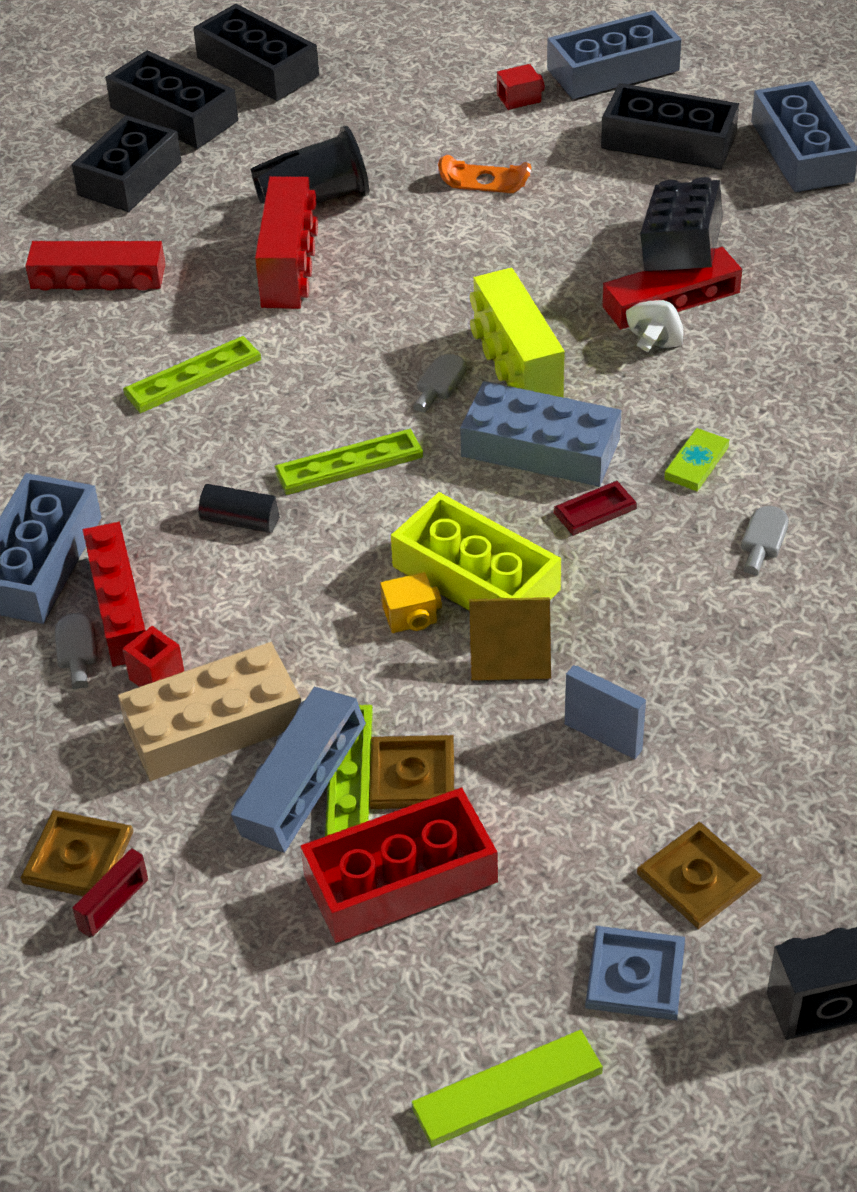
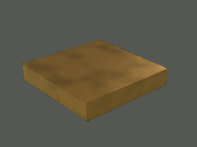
[469,597,551,680]
[370,735,454,809]
[20,810,133,896]
[637,821,762,930]

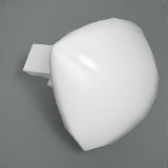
[626,300,684,352]

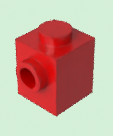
[497,64,545,110]
[122,626,185,687]

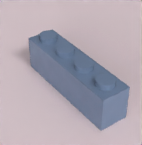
[230,686,366,853]

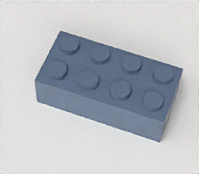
[547,10,682,99]
[751,81,857,192]
[460,381,622,487]
[0,473,102,624]

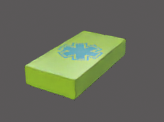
[664,428,730,492]

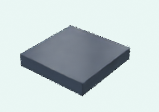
[564,665,646,759]
[585,926,685,1020]

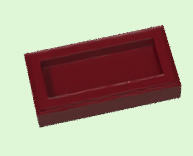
[554,480,637,536]
[72,848,148,938]

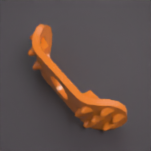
[438,155,531,193]

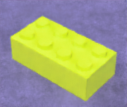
[470,267,565,398]
[391,492,561,610]

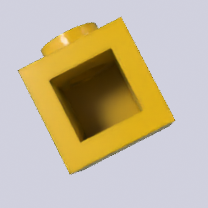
[380,572,442,633]

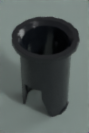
[250,125,370,204]

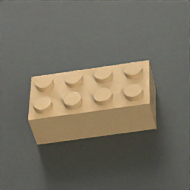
[118,642,301,781]

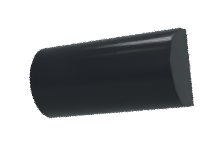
[198,484,280,533]

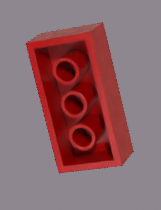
[255,177,318,309]
[300,787,498,943]

